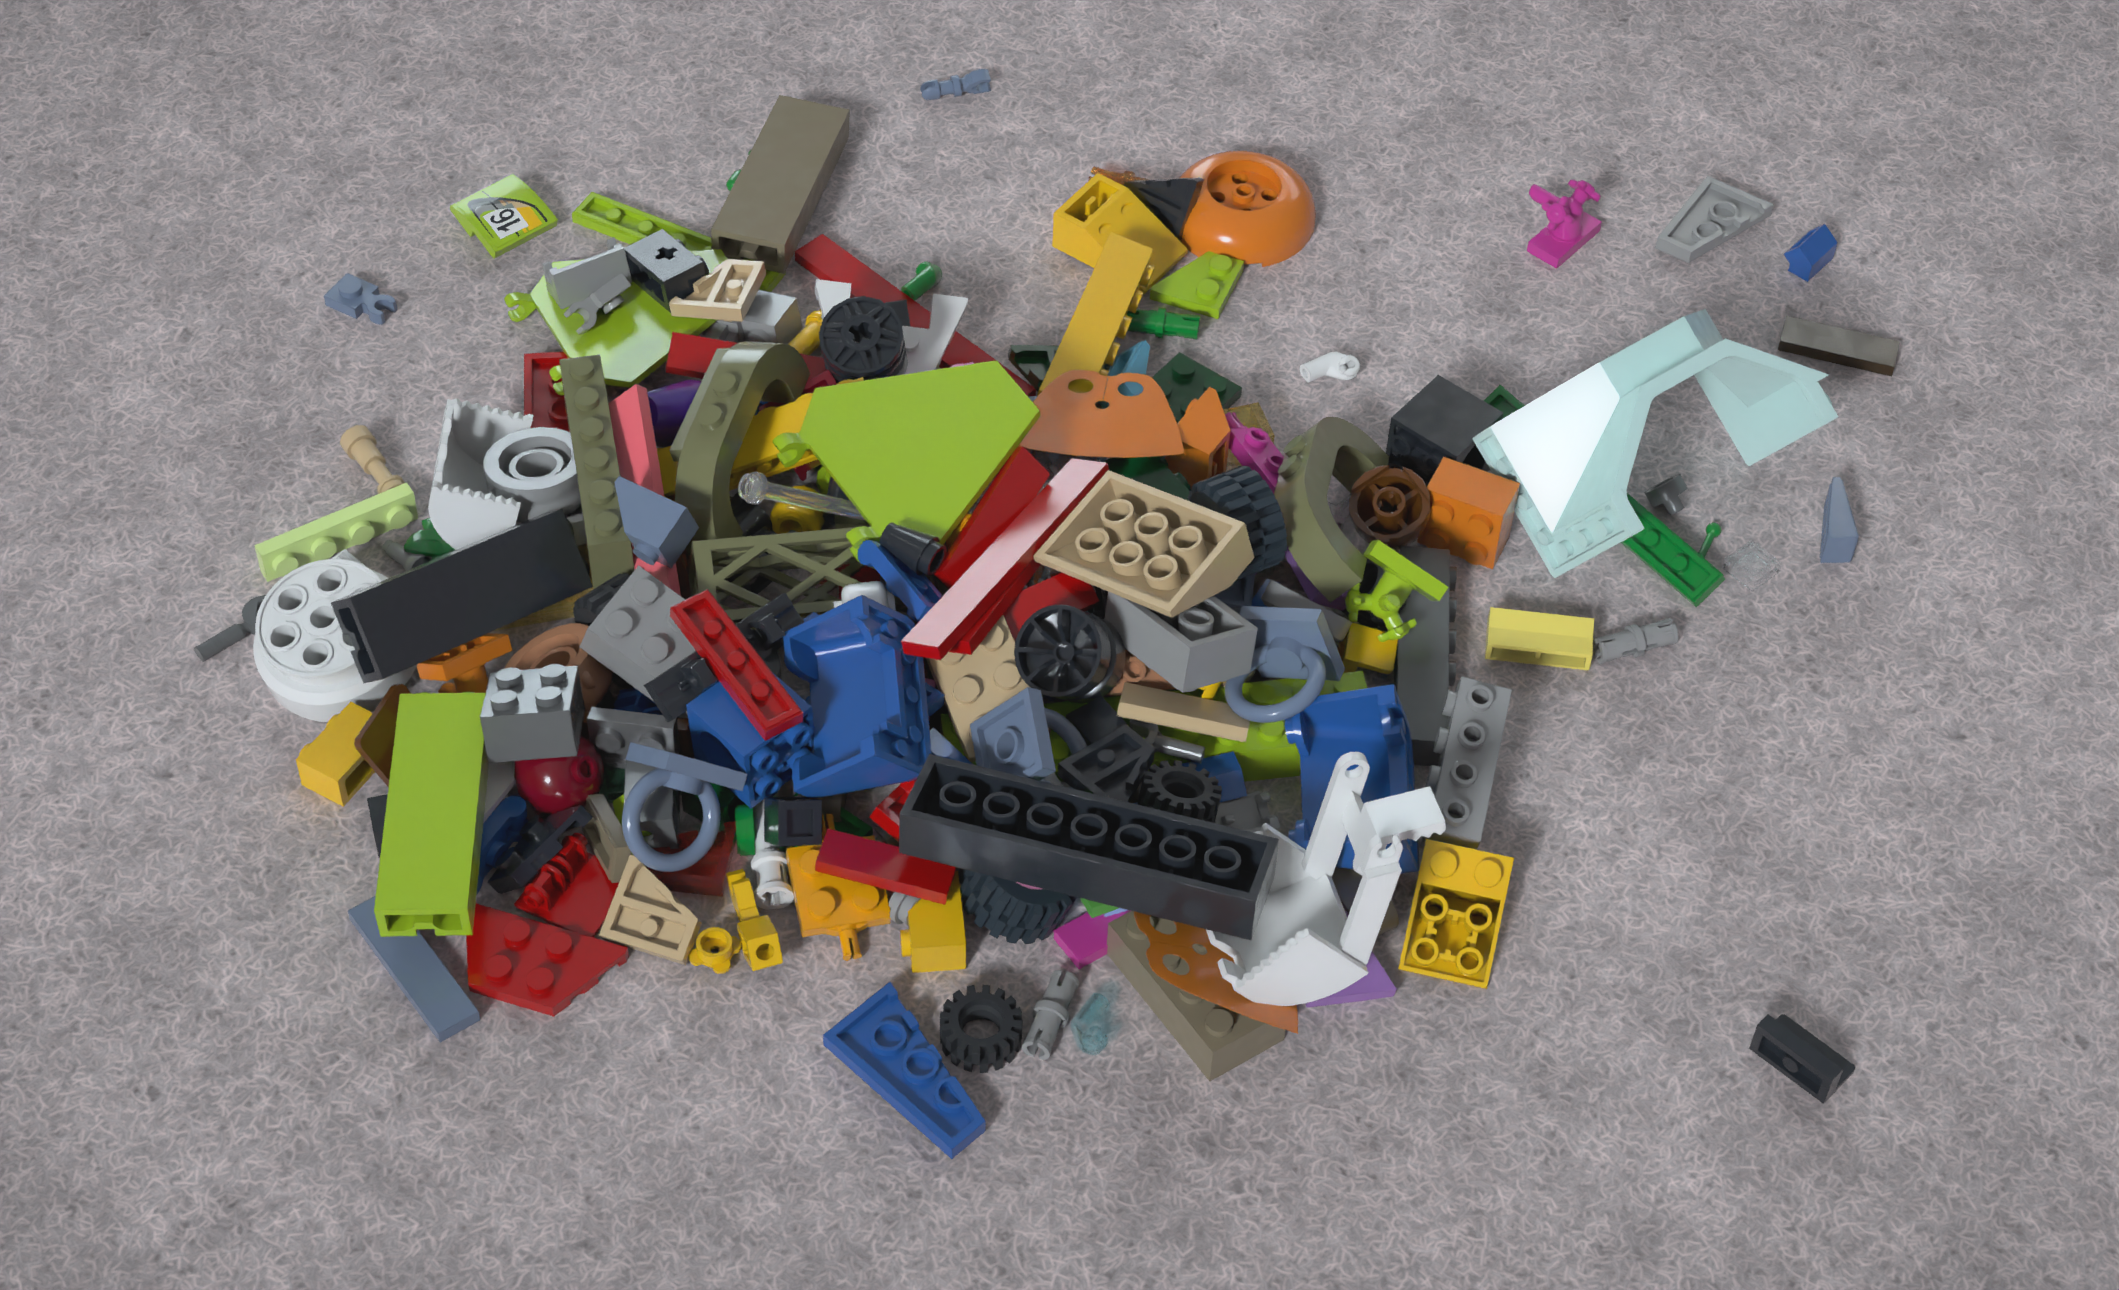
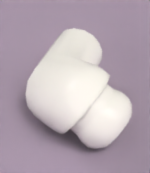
[1300,352,1360,382]

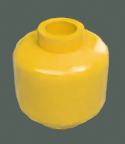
[770,486,826,534]

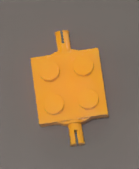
[786,814,891,961]

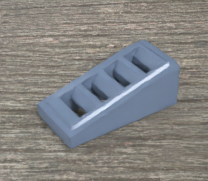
[1820,477,1859,563]

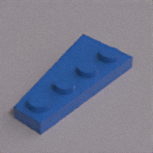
[823,982,986,1159]

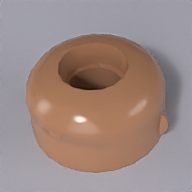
[504,623,613,711]

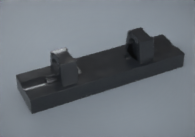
[644,592,804,722]

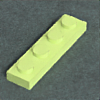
[254,482,418,582]

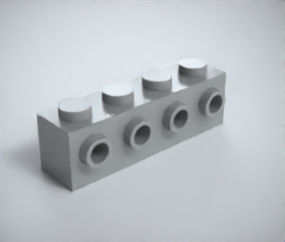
[1420,676,1512,850]

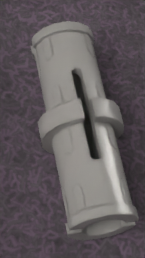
[1593,618,1678,664]
[1022,970,1079,1060]

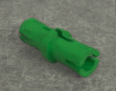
[1126,307,1200,340]

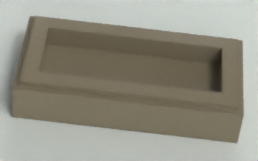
[582,794,631,883]

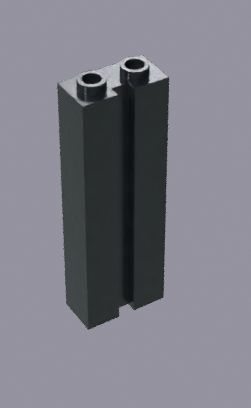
[331,509,593,684]

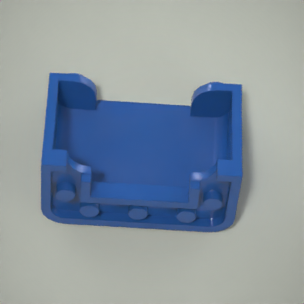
[783,595,932,799]
[1285,684,1419,874]

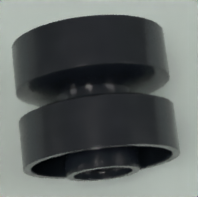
[1014,605,1125,703]

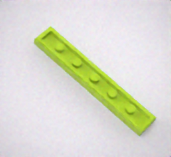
[572,192,786,292]

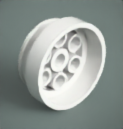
[253,559,416,722]

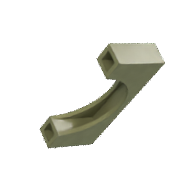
[559,354,634,589]

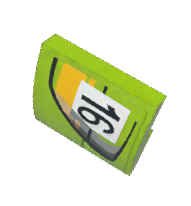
[450,174,558,259]

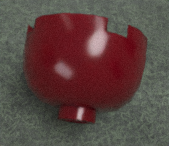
[514,735,604,816]

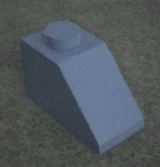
[614,476,699,568]

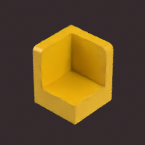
[1338,623,1398,674]

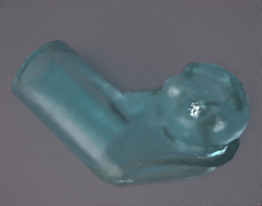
[1070,993,1110,1055]

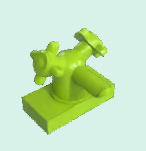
[1345,540,1449,642]

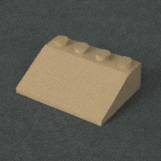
[1033,470,1254,618]

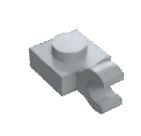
[564,273,631,335]

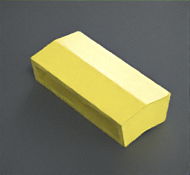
[1485,607,1594,670]

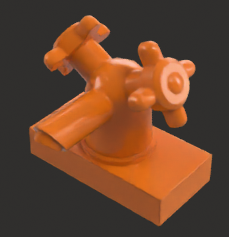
[416,633,512,693]

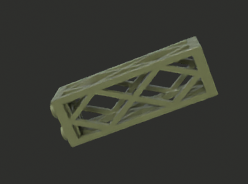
[687,526,949,630]

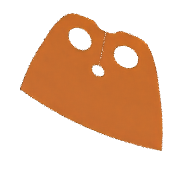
[1018,370,1185,458]
[1134,911,1298,1034]

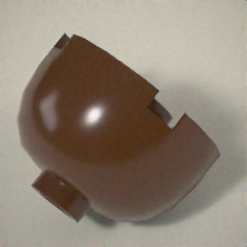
[1349,465,1431,549]

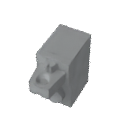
[703,290,803,344]

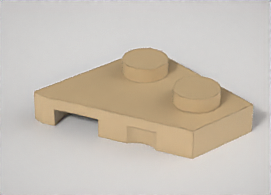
[669,259,766,322]
[599,855,702,965]

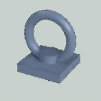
[1225,606,1345,723]
[970,687,1087,789]
[622,742,747,872]

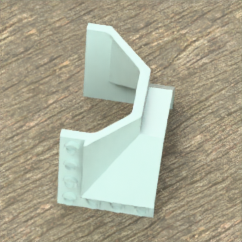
[1472,309,1838,578]

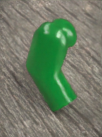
[901,261,942,301]

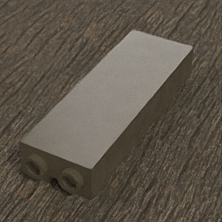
[711,95,850,274]

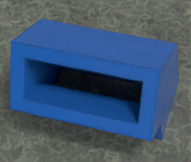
[1784,224,1838,282]
[1182,751,1247,802]

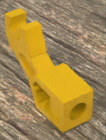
[726,869,783,971]

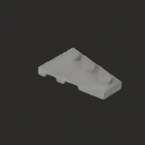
[1655,175,1774,263]

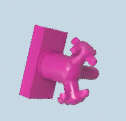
[1527,179,1602,269]

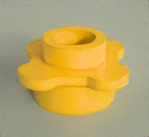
[688,927,741,974]

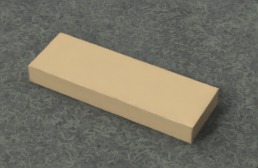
[1117,682,1250,742]

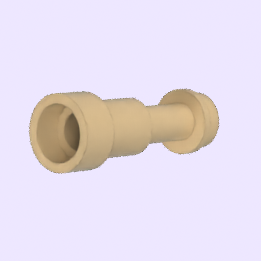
[340,425,405,494]

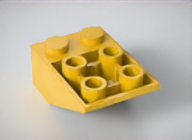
[1052,173,1188,294]
[1398,839,1514,989]

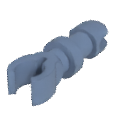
[920,69,991,100]

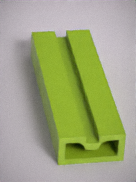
[374,692,489,937]

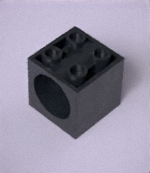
[1386,375,1503,486]

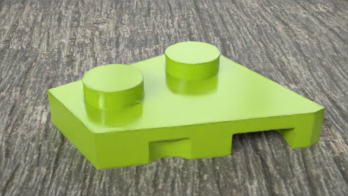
[1150,251,1244,319]

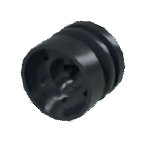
[819,296,908,383]

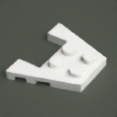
[815,279,968,374]

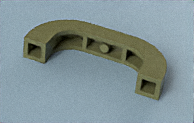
[675,341,810,556]
[1274,417,1389,603]

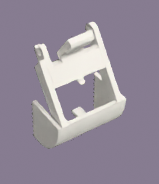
[428,398,587,550]
[1206,752,1446,1006]

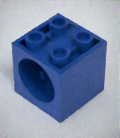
[686,672,815,809]

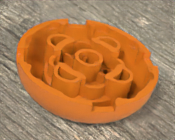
[1180,151,1316,267]

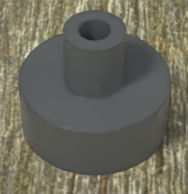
[1644,474,1688,515]

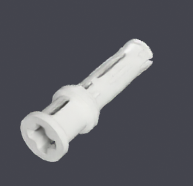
[751,792,794,910]

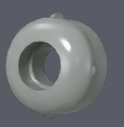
[483,427,581,523]

